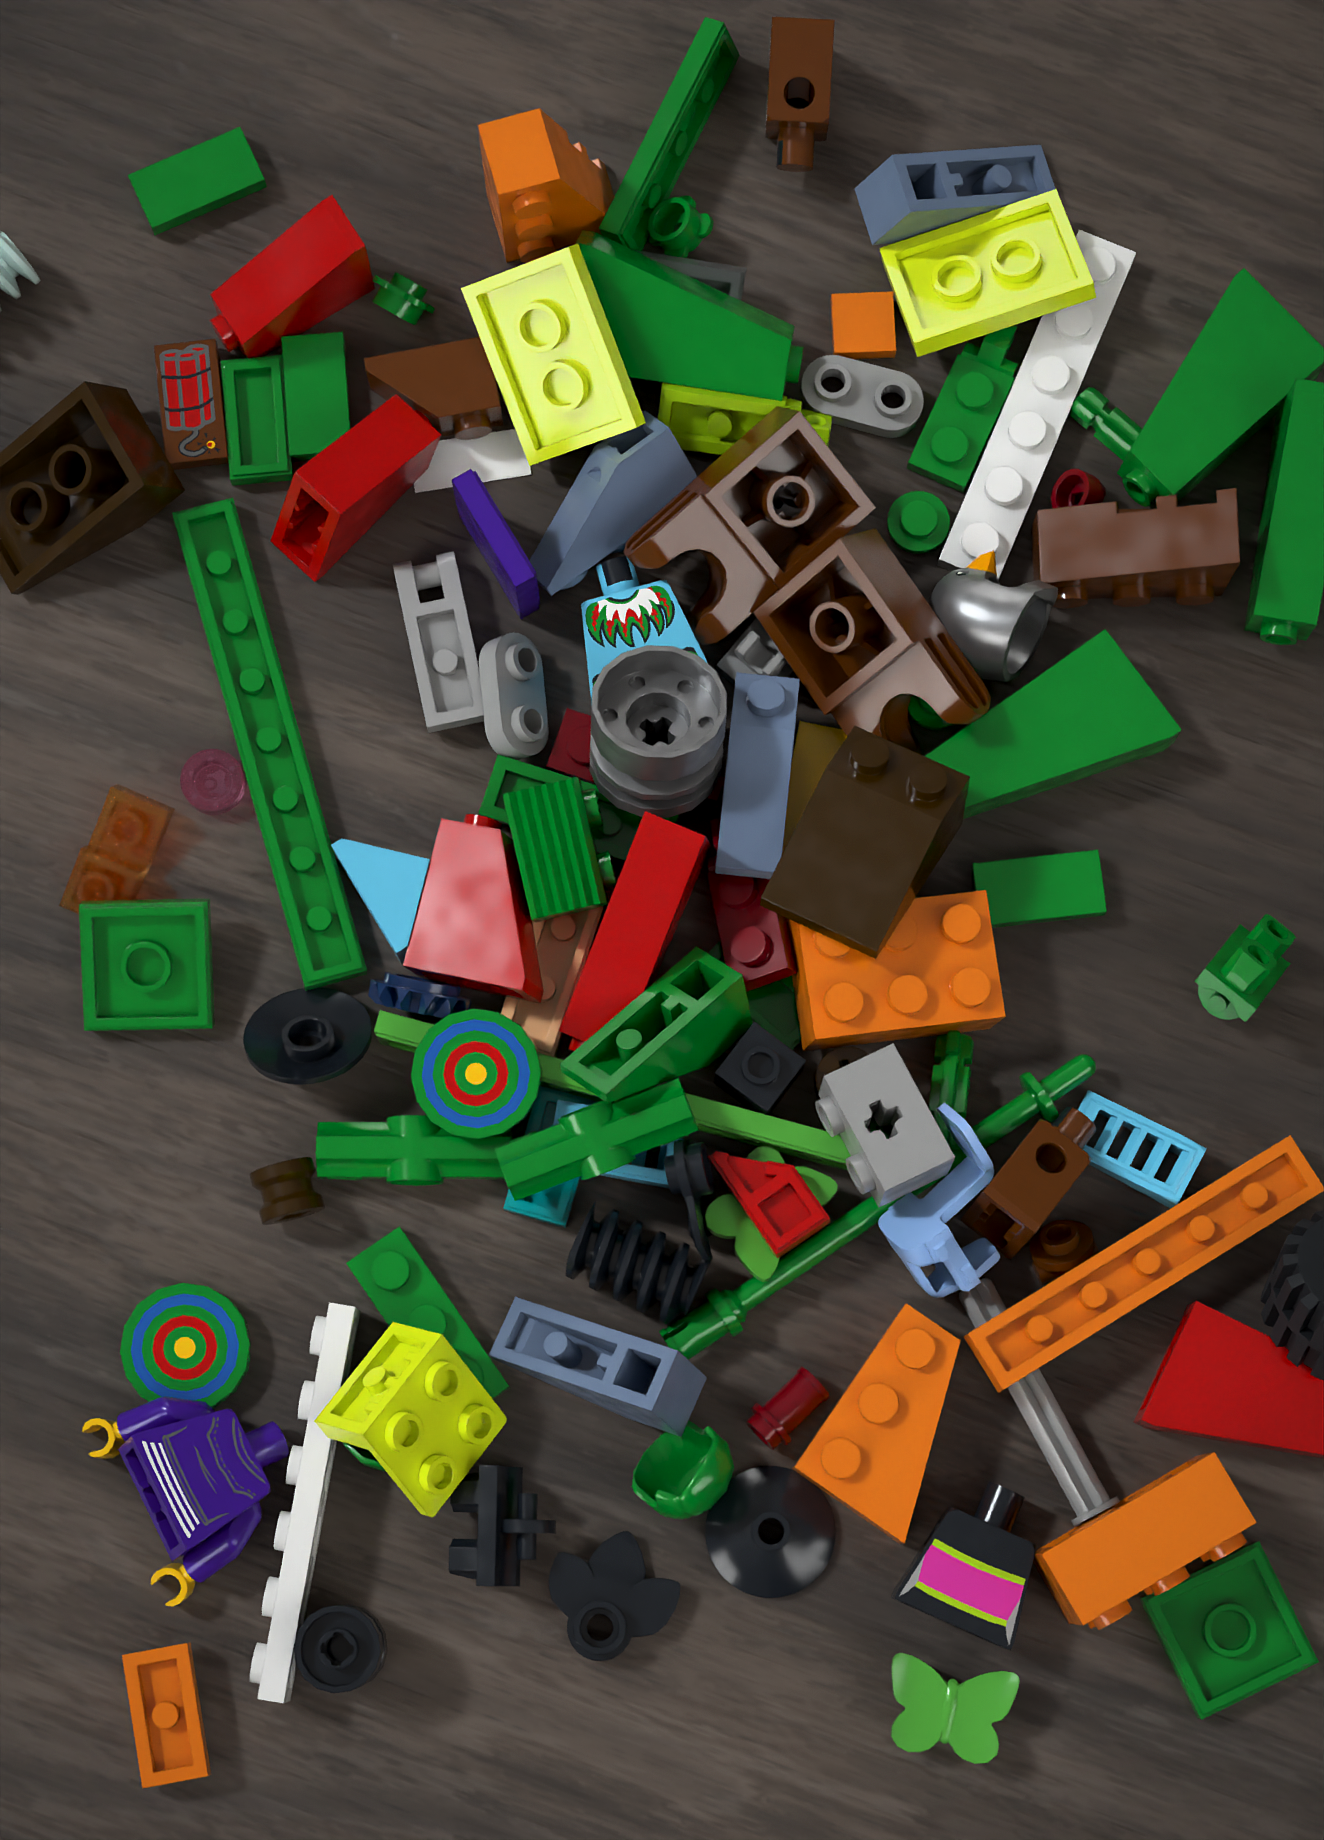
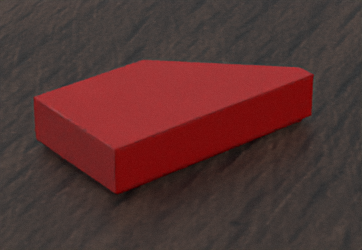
[709,1151,831,1258]

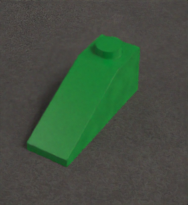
[560,946,752,1103]

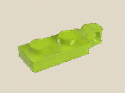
[658,382,832,455]

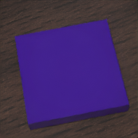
[452,469,540,620]

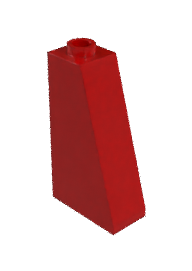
[559,811,711,1051]
[1133,1301,1324,1459]

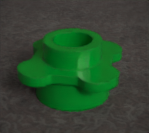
[648,195,713,258]
[372,271,436,326]

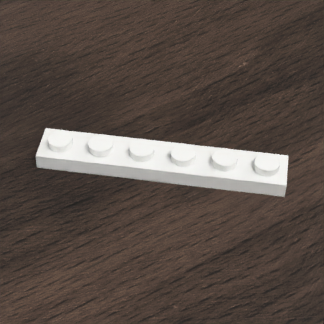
[937,230,1136,580]
[250,1302,360,1703]

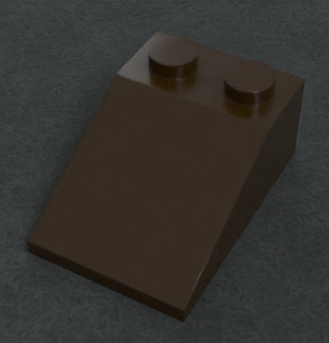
[0,381,185,595]
[760,726,970,959]

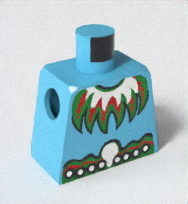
[581,556,707,706]

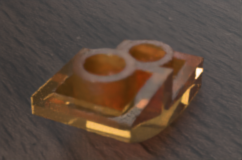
[59,784,175,914]

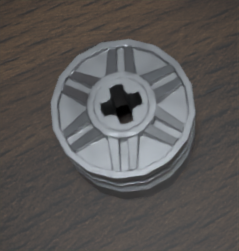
[589,645,727,818]

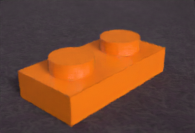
[122,1642,211,1789]

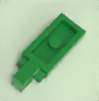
[907,325,1018,493]

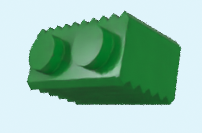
[502,777,617,923]

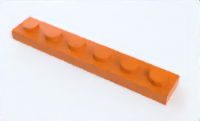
[964,1135,1324,1393]

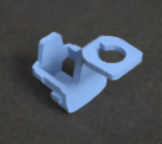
[878,1103,1000,1298]

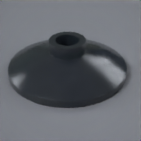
[243,987,372,1085]
[705,1466,836,1598]

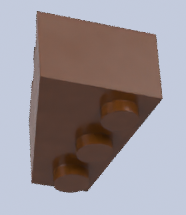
[1031,488,1240,608]

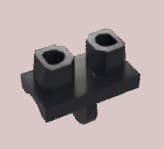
[448,1465,556,1586]

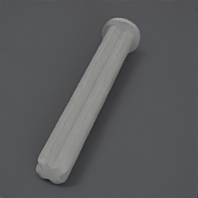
[959,1278,1120,1526]

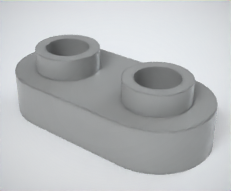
[801,355,924,438]
[479,632,549,760]

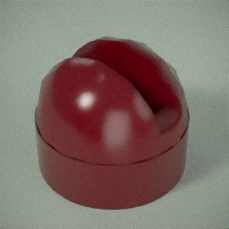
[1051,468,1106,508]

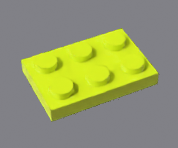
[879,189,1096,357]
[461,243,646,466]

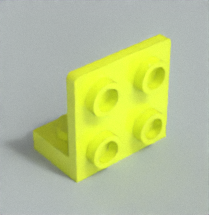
[314,1322,507,1517]

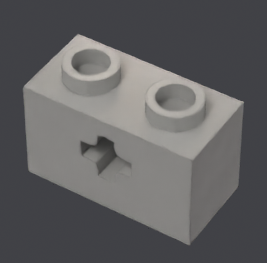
[815,1043,955,1208]

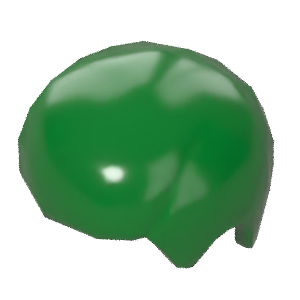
[632,1421,735,1519]

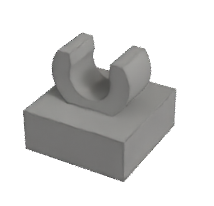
[716,618,795,686]

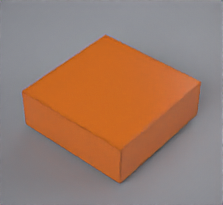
[830,291,896,359]

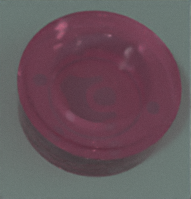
[180,749,246,815]

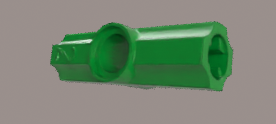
[495,1077,699,1201]
[316,1115,513,1186]

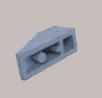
[855,145,1055,245]
[715,672,800,879]
[489,1297,707,1437]

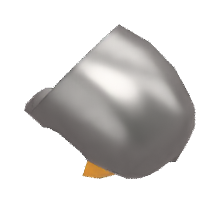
[927,550,1058,682]

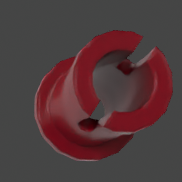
[746,1366,830,1450]

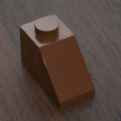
[363,337,503,440]

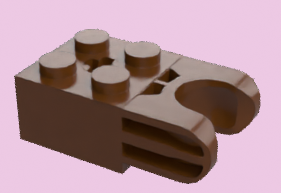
[624,406,876,645]
[753,528,991,755]

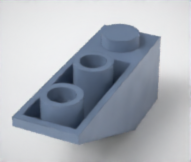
[529,411,698,596]

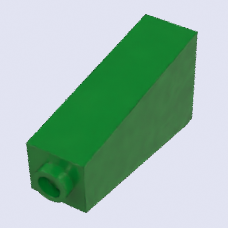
[576,230,804,401]
[1117,268,1324,509]
[1244,378,1324,645]
[925,629,1182,819]

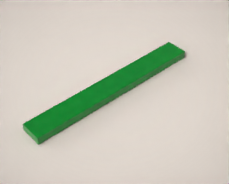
[172,498,367,991]

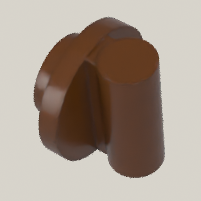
[1030,1220,1099,1285]

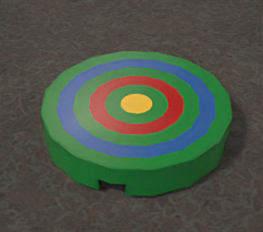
[411,1008,543,1139]
[120,1283,251,1408]

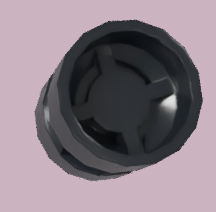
[294,1604,388,1694]

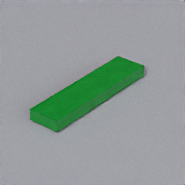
[598,17,740,251]

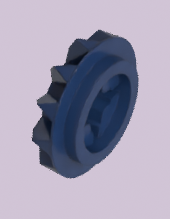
[368,972,472,1018]

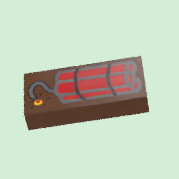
[154,339,229,470]

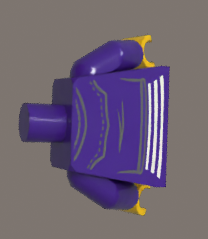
[82,1396,289,1607]

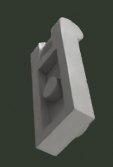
[393,551,484,733]

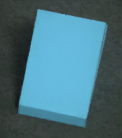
[331,838,430,963]

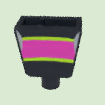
[891,1482,1036,1650]

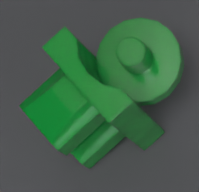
[1194,914,1296,1022]

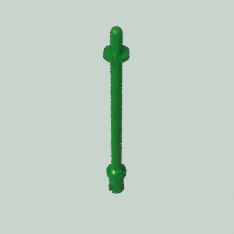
[659,1054,1096,1360]

